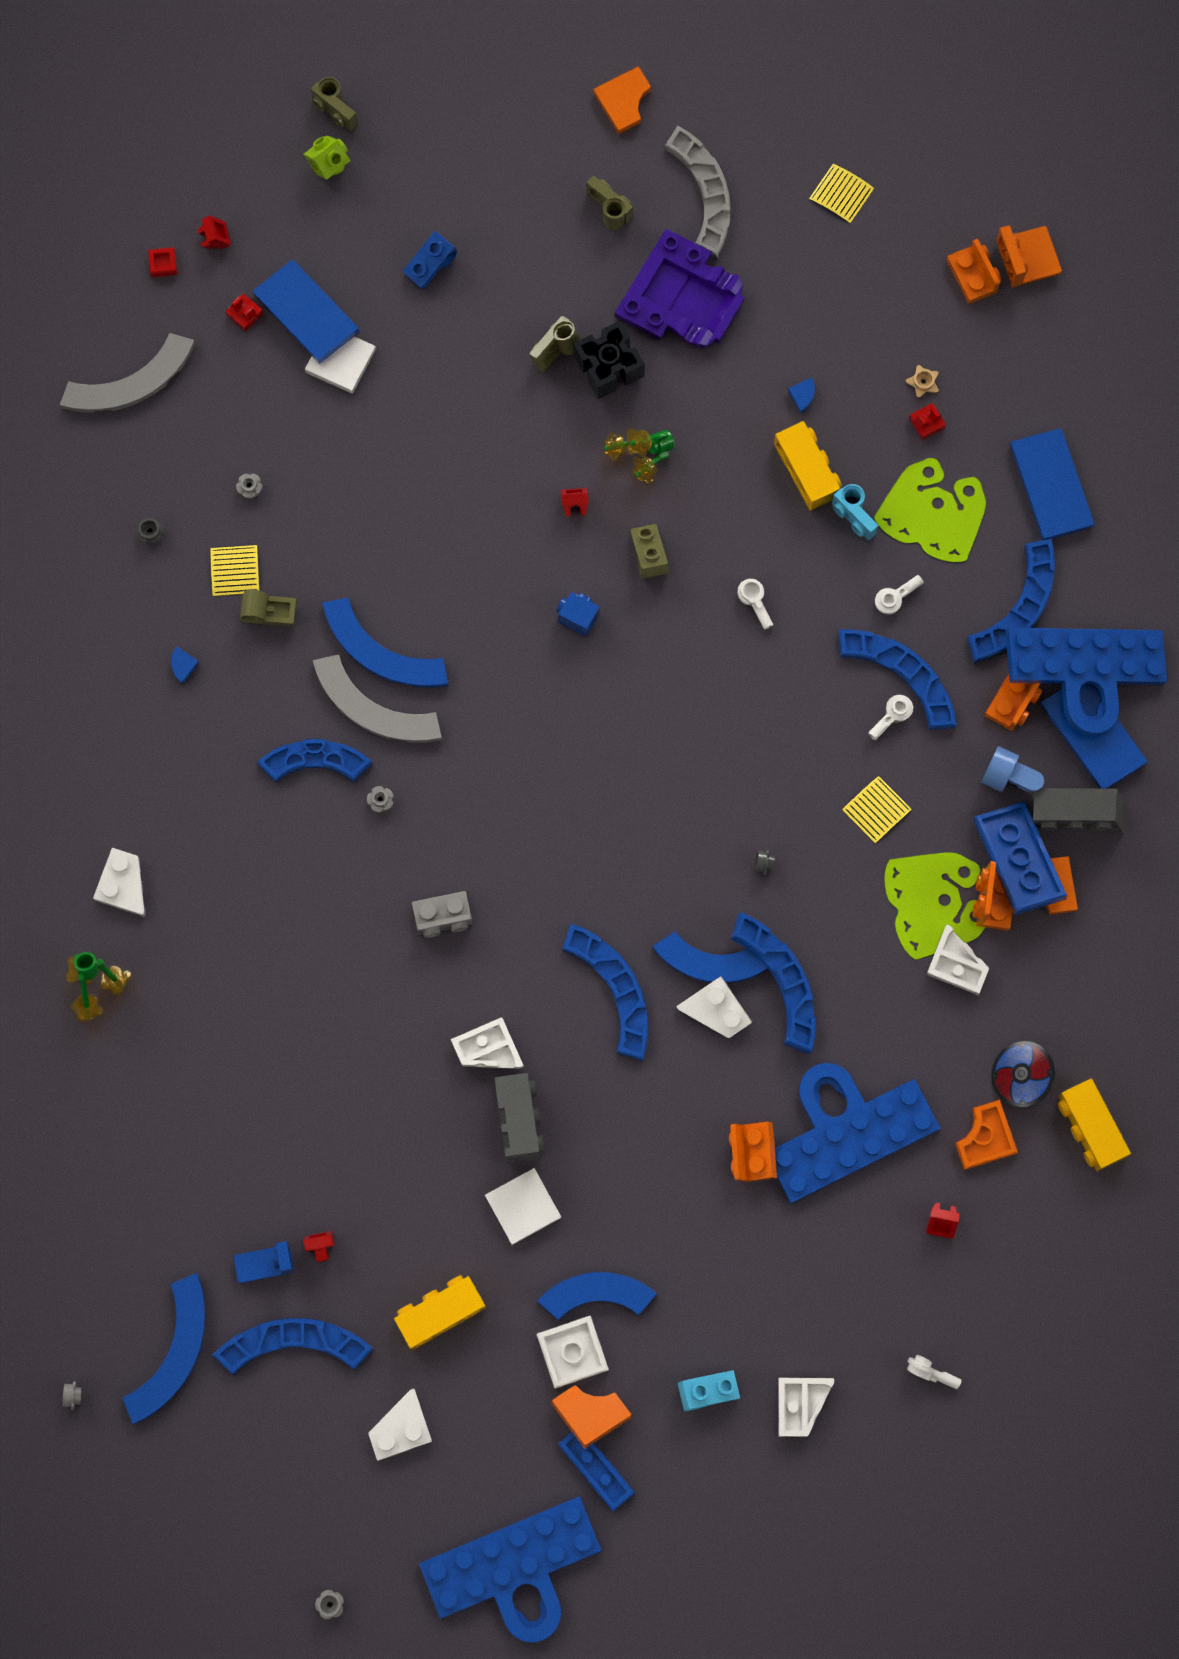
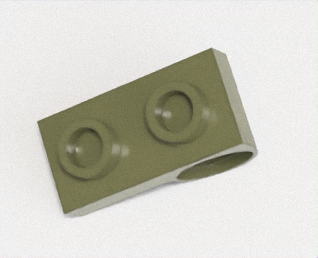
[311,77,358,131]
[586,175,633,230]
[529,316,581,373]
[630,524,669,579]
[240,590,297,627]

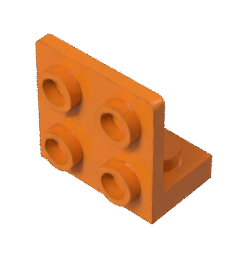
[996,225,1062,288]
[972,861,1012,931]

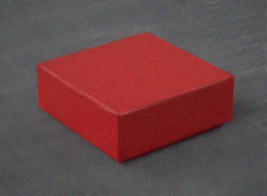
[148,247,178,278]

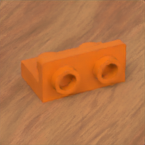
[946,238,1001,304]
[984,674,1043,732]
[729,1121,777,1182]

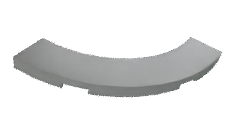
[665,125,731,260]
[60,333,195,413]
[313,654,442,743]

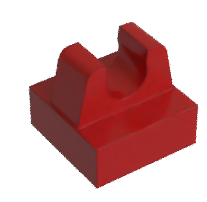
[197,215,231,249]
[225,293,263,332]
[909,403,946,440]
[561,488,589,516]
[926,1203,960,1239]
[303,1231,334,1263]

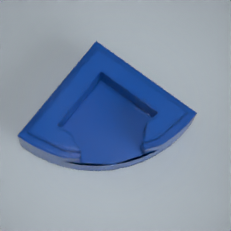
[788,377,815,414]
[171,646,199,685]

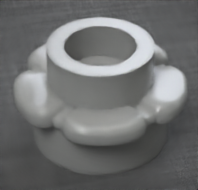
[236,473,263,499]
[367,786,393,813]
[63,1381,82,1410]
[315,1590,344,1620]

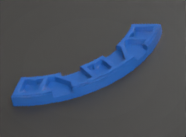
[967,538,1055,664]
[322,597,449,688]
[838,629,957,730]
[730,912,816,1054]
[562,923,648,1062]
[122,1273,206,1425]
[212,1318,374,1375]

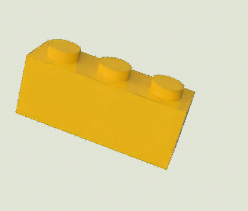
[774,421,842,511]
[1057,1078,1131,1172]
[394,1275,486,1350]

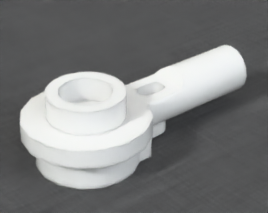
[875,575,924,615]
[737,579,773,630]
[868,695,913,740]
[907,1355,961,1390]

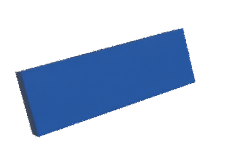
[558,1432,635,1512]

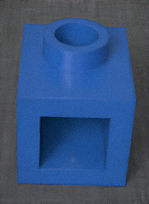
[556,592,600,637]

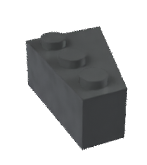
[1033,788,1126,835]
[494,1073,545,1164]

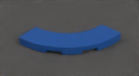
[257,739,373,783]
[652,931,768,983]
[537,1272,657,1321]

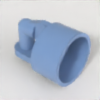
[981,746,1044,793]

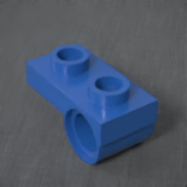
[402,231,457,289]

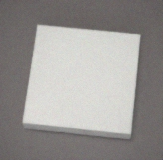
[305,337,376,394]
[485,1168,561,1245]
[537,1316,609,1389]

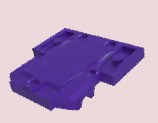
[614,228,745,349]

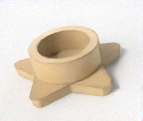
[906,365,939,398]

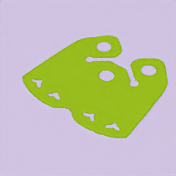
[874,458,986,562]
[885,852,985,960]

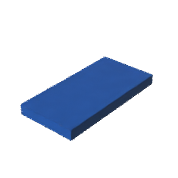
[252,259,360,364]
[1010,428,1095,540]
[1040,684,1148,789]
[973,801,1067,915]

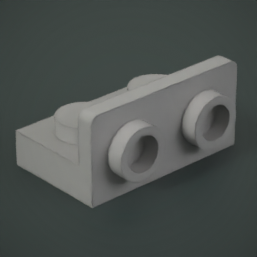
[412,891,473,938]

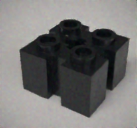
[573,321,645,399]

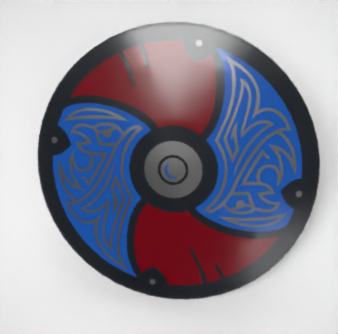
[992,1041,1055,1108]

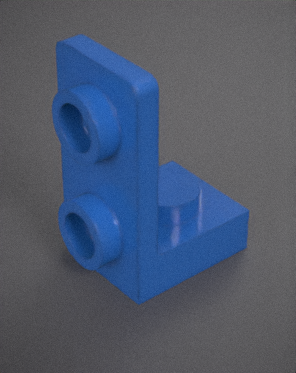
[234,1241,295,1283]

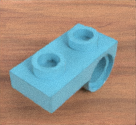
[832,484,879,541]
[677,1370,740,1412]

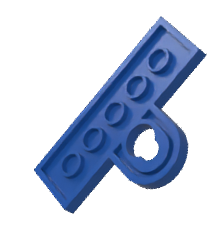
[1005,628,1167,736]
[775,1063,941,1204]
[419,1496,602,1642]

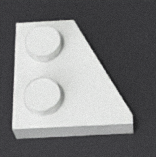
[93,848,146,917]
[926,924,989,995]
[676,976,752,1038]
[451,1017,524,1069]
[778,1378,834,1437]
[368,1389,432,1461]

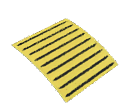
[809,164,874,223]
[211,545,259,596]
[842,776,912,843]

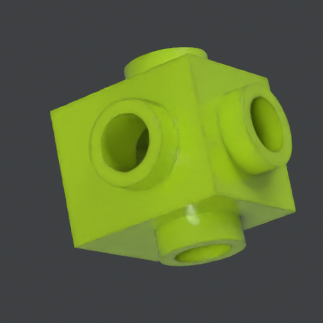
[303,136,351,180]

